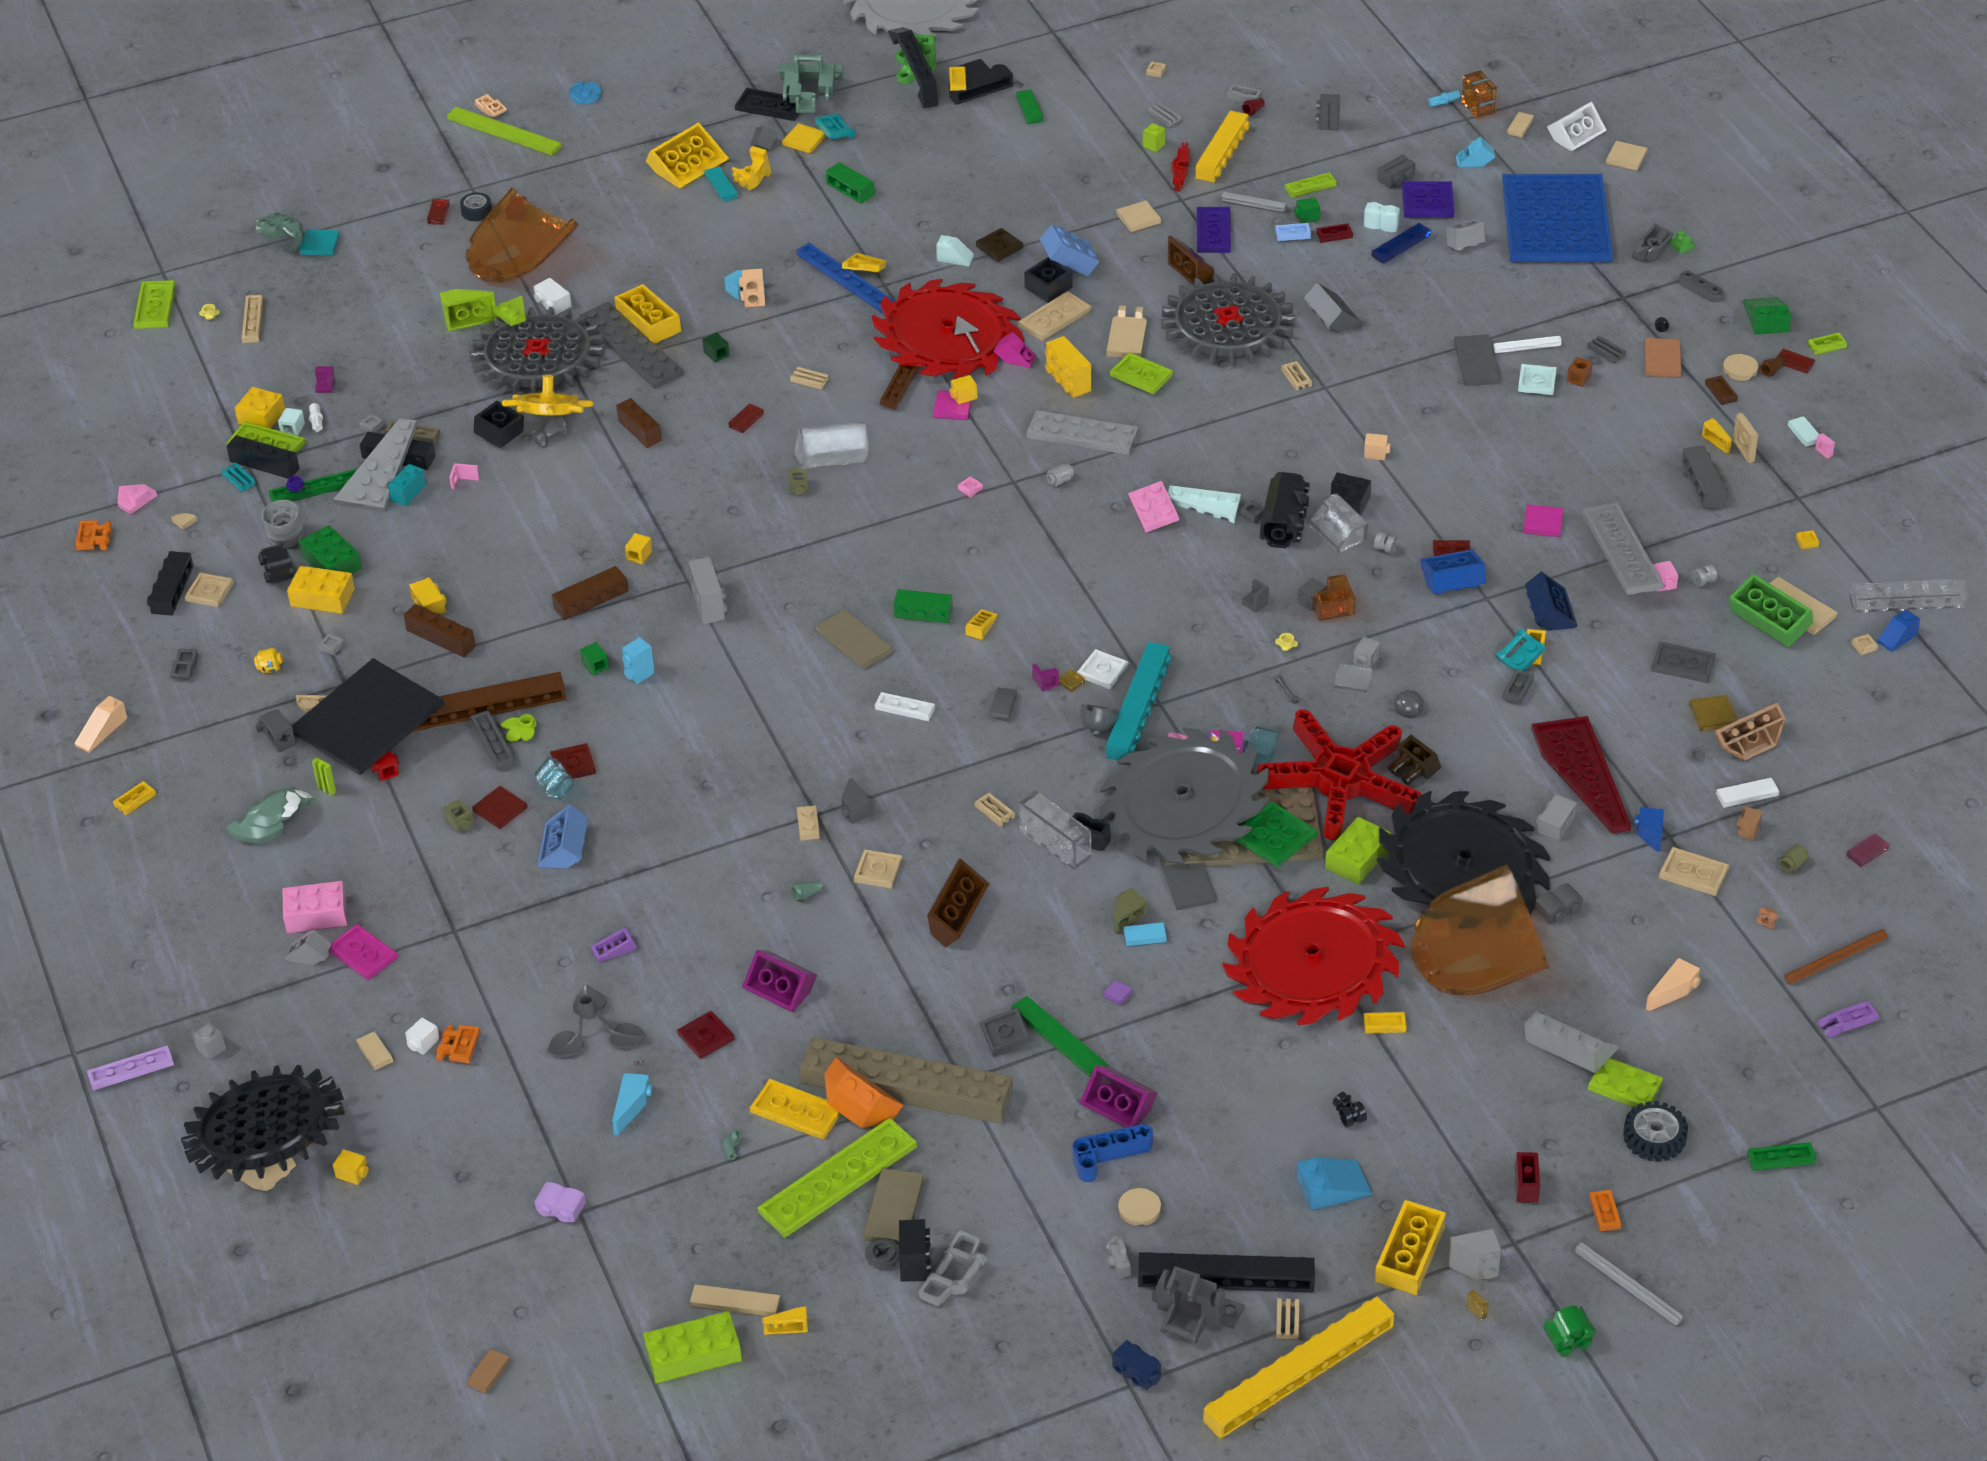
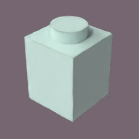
[278,408,305,436]

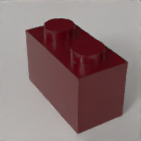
[1515,1152,1540,1203]

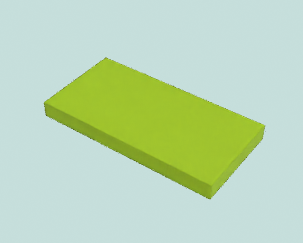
[133,280,176,329]
[226,422,306,453]

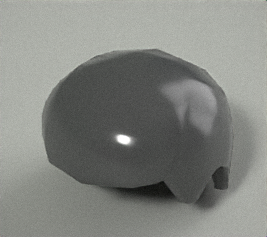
[1394,690,1424,718]

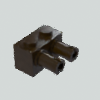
[1388,734,1442,786]

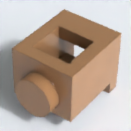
[1737,806,1763,841]

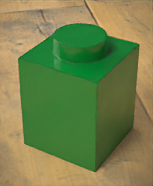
[1294,197,1320,223]
[580,642,609,676]

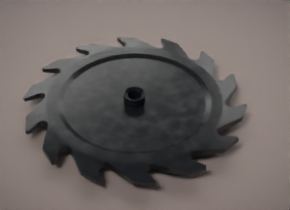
[1376,791,1551,929]

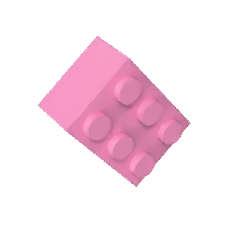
[282,881,347,933]

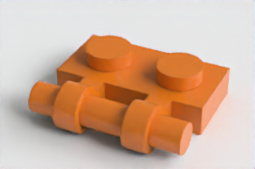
[75,520,112,551]
[436,1025,481,1064]

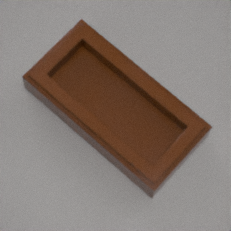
[1705,375,1738,405]

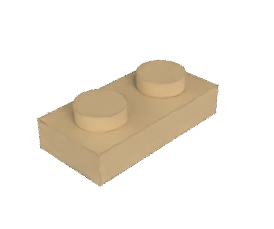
[797,805,820,841]

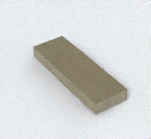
[384,420,441,444]

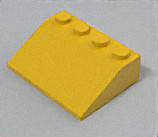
[646,122,729,189]

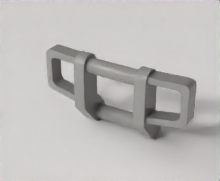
[918,1231,987,1306]

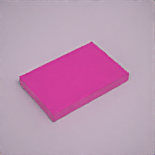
[328,924,398,980]

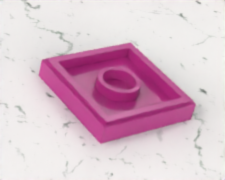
[933,390,972,420]
[1523,504,1563,537]

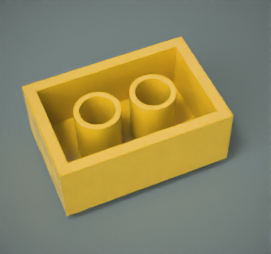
[1045,336,1091,398]
[287,566,355,614]

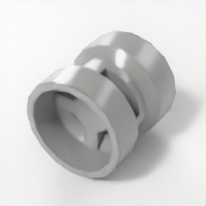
[1373,531,1398,554]
[1691,564,1717,587]

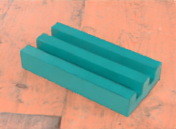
[221,462,256,492]

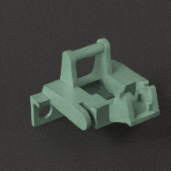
[778,53,844,113]

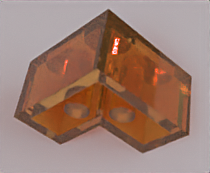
[1314,574,1356,621]

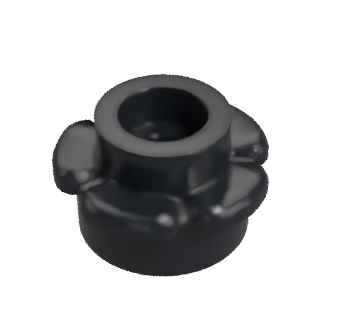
[1332,1092,1352,1111]

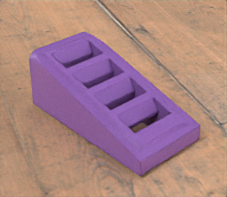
[590,927,637,963]

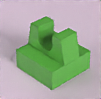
[1670,230,1695,253]

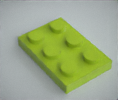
[1110,352,1173,395]
[1588,1058,1663,1108]

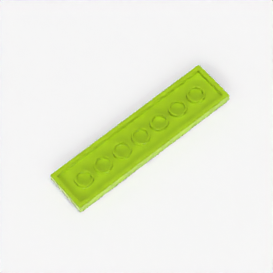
[758,1118,917,1238]

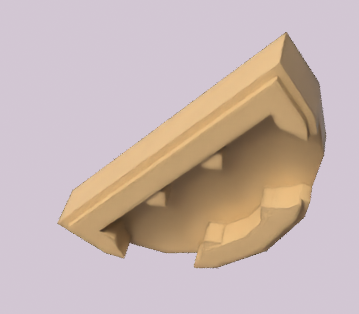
[296,695,327,712]

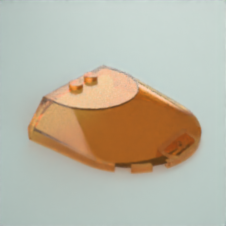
[466,188,578,283]
[1411,865,1550,996]

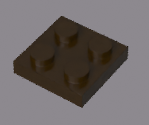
[976,228,1023,262]

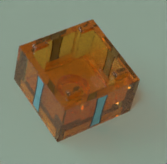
[1461,70,1497,119]

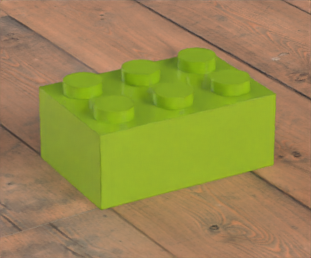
[1325,817,1392,885]

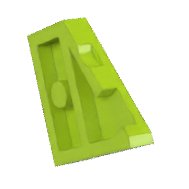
[493,296,526,326]

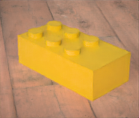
[614,284,681,344]
[1375,1200,1446,1296]

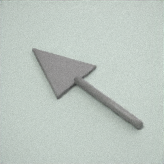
[954,316,979,353]

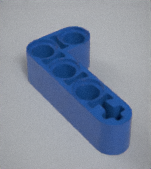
[1072,1124,1153,1182]

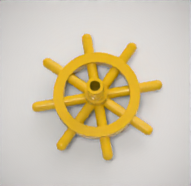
[502,375,593,416]

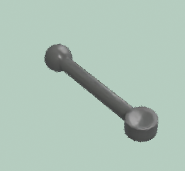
[1275,676,1299,704]

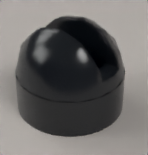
[1655,317,1669,332]

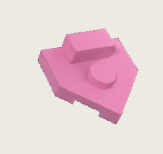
[117,484,157,515]

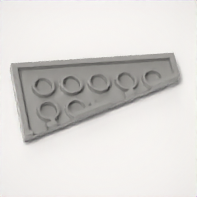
[333,418,418,511]

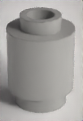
[1046,464,1074,487]

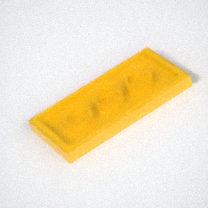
[750,1079,841,1140]

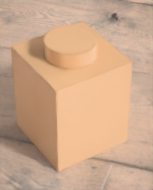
[1364,433,1391,460]

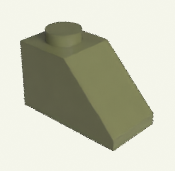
[1114,888,1147,934]

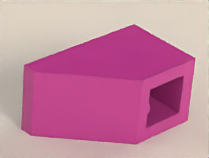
[994,332,1036,368]

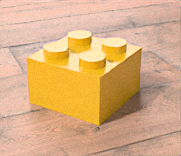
[234,387,285,429]

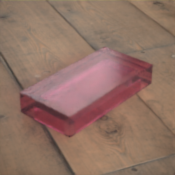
[1846,834,1890,867]

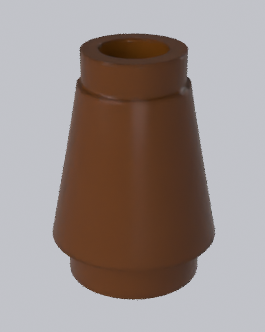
[1760,357,1785,376]

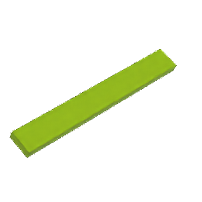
[447,107,562,156]

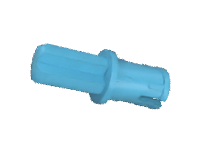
[1428,90,1461,107]

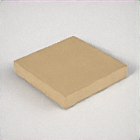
[1606,141,1648,171]
[1116,200,1161,232]
[1732,413,1758,463]
[184,572,234,607]
[854,849,902,889]

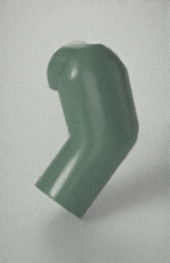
[723,1130,743,1160]

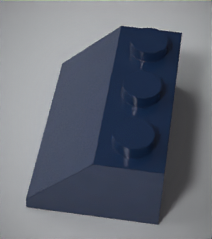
[1525,571,1577,631]

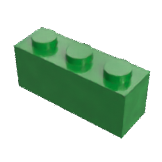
[825,162,875,204]
[893,589,953,623]

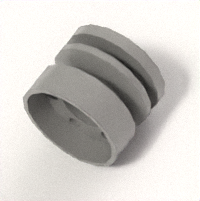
[261,500,305,548]

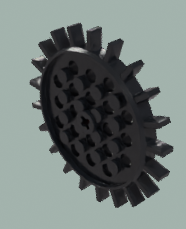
[181,1065,345,1182]

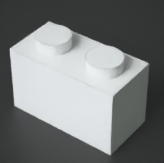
[534,278,572,315]

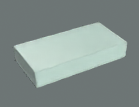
[1787,416,1819,447]

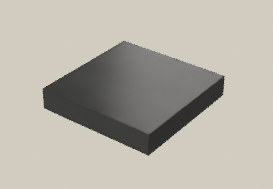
[979,1007,1031,1057]

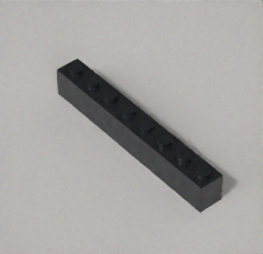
[1138,1252,1315,1292]

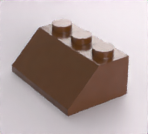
[1168,236,1215,286]

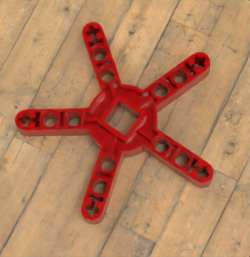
[1256,709,1422,840]

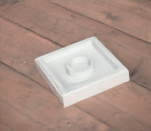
[1077,649,1128,689]

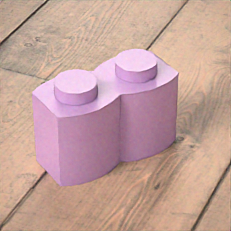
[534,1182,586,1222]

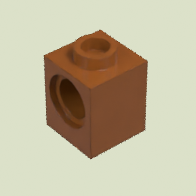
[1567,357,1593,387]

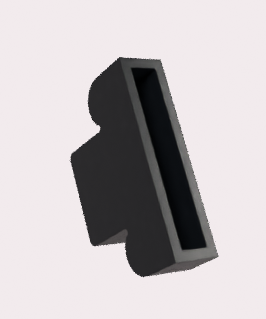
[949,59,1013,105]

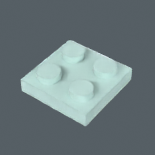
[1518,364,1557,395]

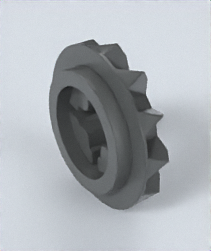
[865,1238,899,1269]

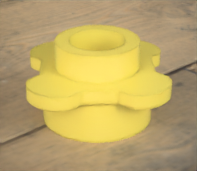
[199,304,220,320]
[1275,633,1298,651]

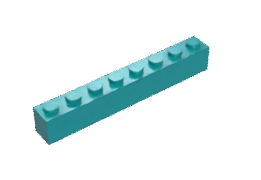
[1106,642,1172,760]

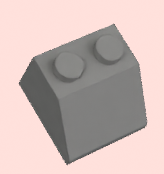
[1448,1229,1501,1280]

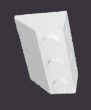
[1547,102,1607,151]

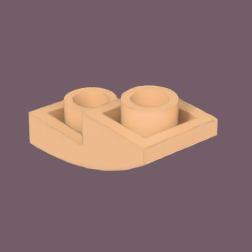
[475,94,507,117]

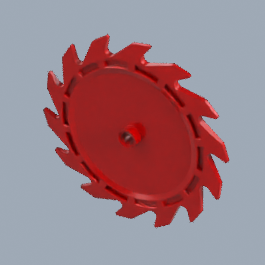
[871,279,1024,380]
[1222,887,1405,1026]

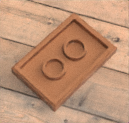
[1644,338,1681,378]

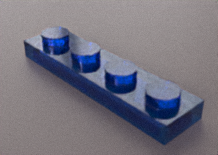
[1371,223,1431,264]

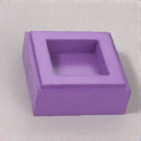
[1104,980,1132,1006]

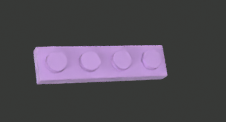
[87,1045,174,1091]

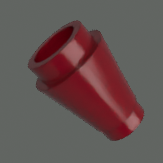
[1242,98,1265,116]

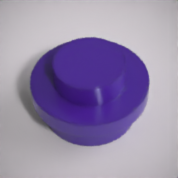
[286,476,304,492]

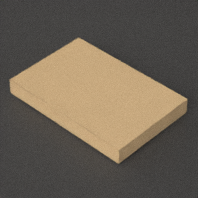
[1659,847,1729,896]

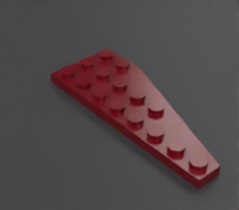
[1531,716,1631,833]

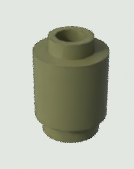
[1779,845,1809,873]

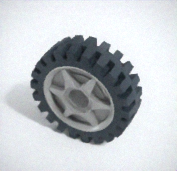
[1623,1101,1688,1162]

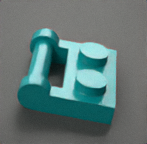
[815,114,856,139]
[1495,628,1546,671]

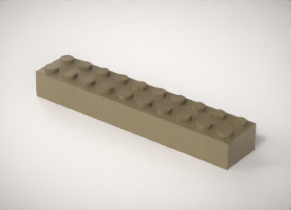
[800,1037,1013,1124]

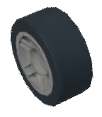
[460,192,492,221]

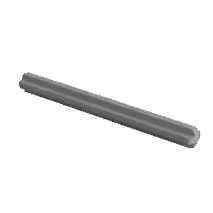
[1575,1242,1683,1325]

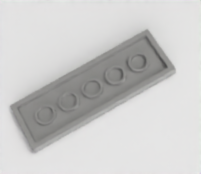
[1027,410,1138,455]

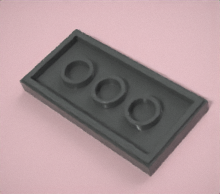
[1454,334,1500,386]
[1156,852,1216,910]

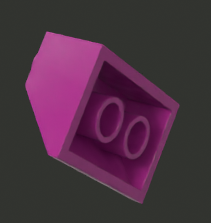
[742,950,817,1012]
[1080,1065,1158,1128]

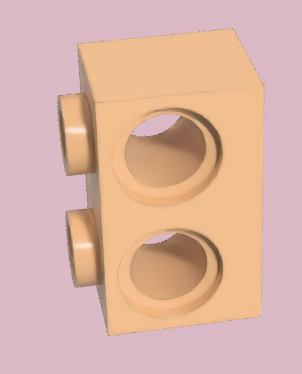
[739,268,765,307]

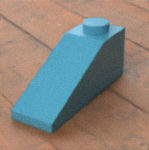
[612,1073,653,1135]

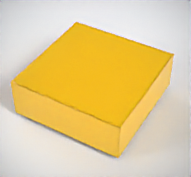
[1795,530,1820,550]

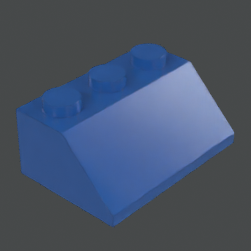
[1420,549,1486,594]

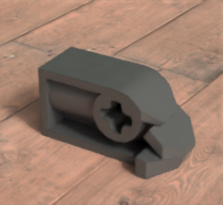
[1632,224,1674,261]
[255,709,296,753]

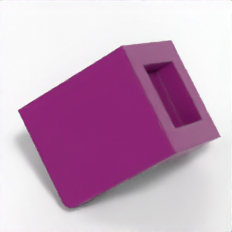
[315,366,335,393]
[1032,664,1059,692]

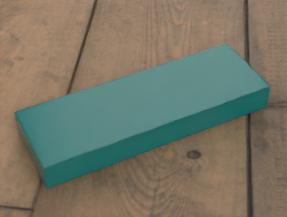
[704,166,738,202]

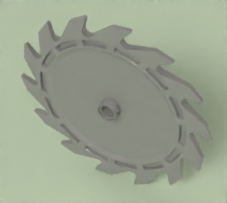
[843,0,979,38]

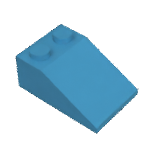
[1296,1157,1372,1211]

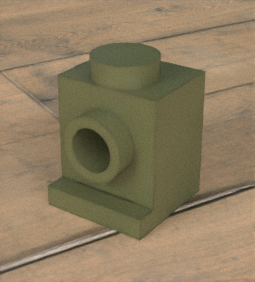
[789,467,808,495]
[443,799,474,831]

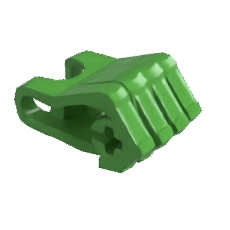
[896,34,937,84]

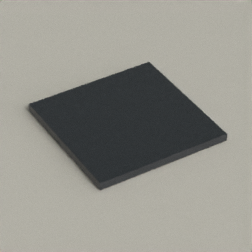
[291,658,445,775]

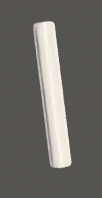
[1493,336,1561,353]

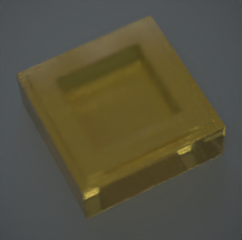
[1059,669,1085,692]
[1466,1290,1488,1321]

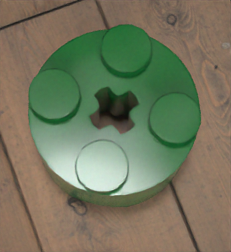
[1543,1305,1596,1357]

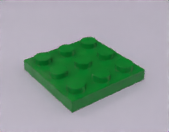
[1235,801,1317,868]

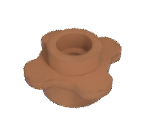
[1756,907,1778,929]

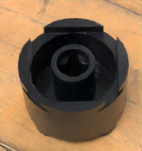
[258,543,294,584]

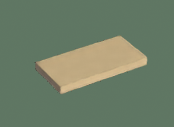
[1018,291,1091,341]
[1769,577,1838,635]

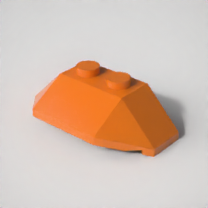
[824,1057,904,1128]

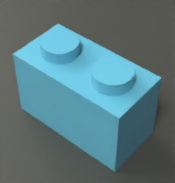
[622,637,655,684]

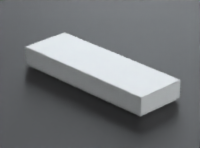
[875,692,935,721]
[1716,778,1779,808]

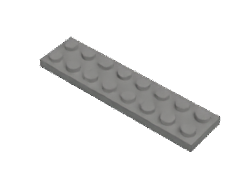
[1582,503,1663,595]

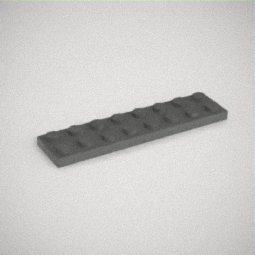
[580,302,684,389]

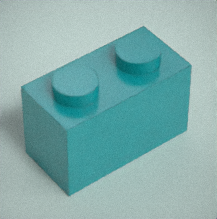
[388,464,426,506]

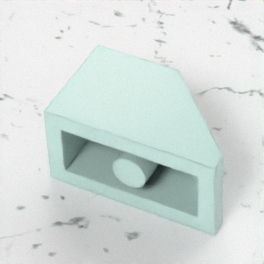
[936,235,974,266]

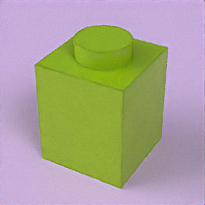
[1143,123,1165,152]

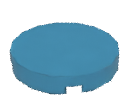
[569,81,601,104]

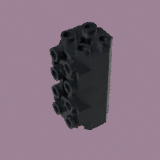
[1260,472,1310,549]

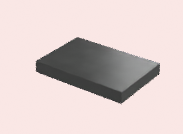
[1651,642,1716,683]

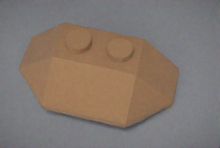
[1714,702,1786,761]

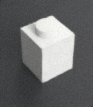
[405,1018,440,1055]

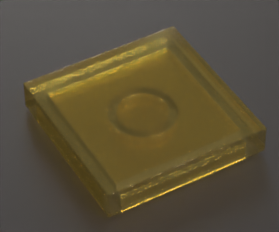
[1689,695,1737,731]

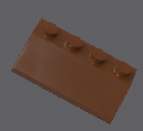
[927,858,990,947]

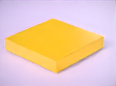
[782,123,826,154]

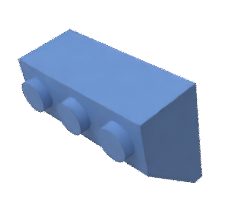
[537,805,588,868]

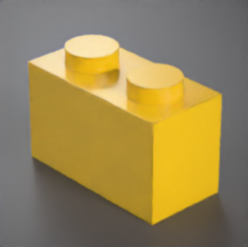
[409,577,447,614]

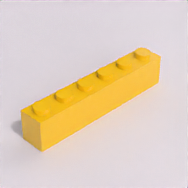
[1196,110,1250,183]

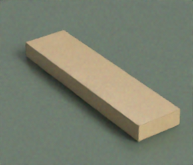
[241,295,264,343]
[690,1284,781,1316]

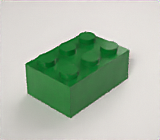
[298,525,362,573]

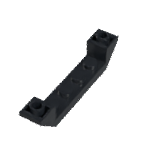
[888,27,938,108]

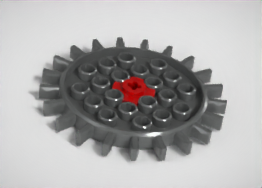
[1161,273,1295,366]
[470,307,605,395]

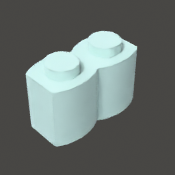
[1364,202,1400,232]

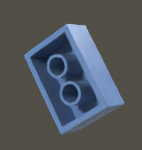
[1040,224,1100,277]

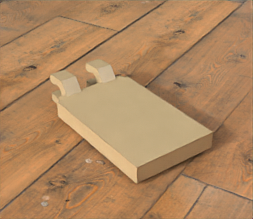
[1106,305,1147,358]

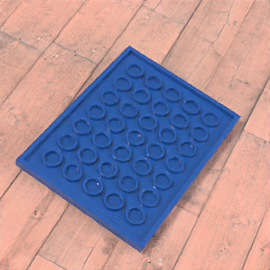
[1502,174,1613,262]

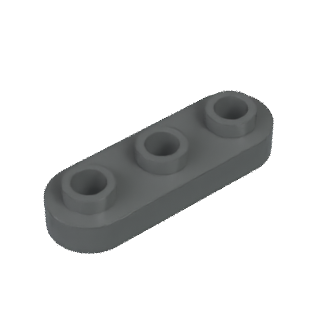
[1679,271,1724,302]

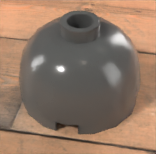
[1081,704,1119,735]

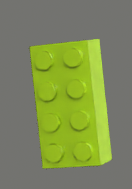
[643,1311,742,1384]

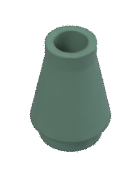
[791,880,822,901]

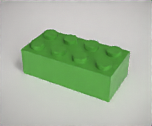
[1729,574,1813,648]

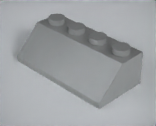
[1524,1011,1619,1073]

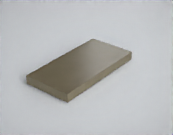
[816,610,892,669]
[863,1168,924,1245]

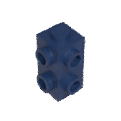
[1112,1340,1162,1391]

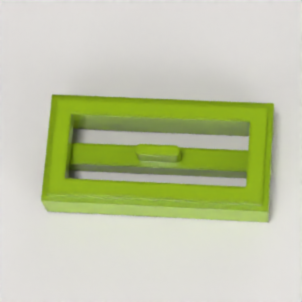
[1807,332,1847,355]
[312,757,336,796]

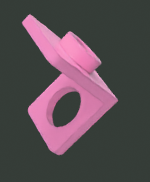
[449,463,480,490]

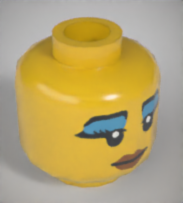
[254,647,284,674]

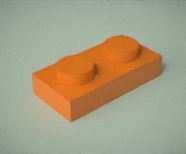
[1589,1190,1621,1232]

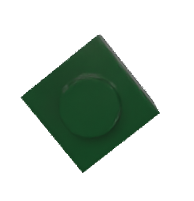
[702,332,729,362]

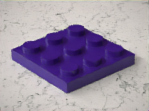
[1402,181,1455,218]

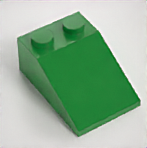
[1743,297,1791,335]

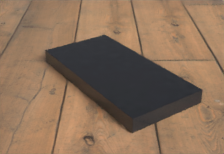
[735,88,800,121]

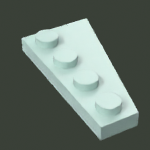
[1168,485,1241,523]

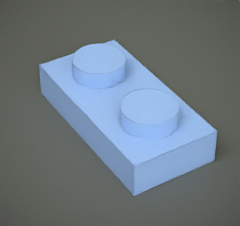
[1275,223,1311,241]

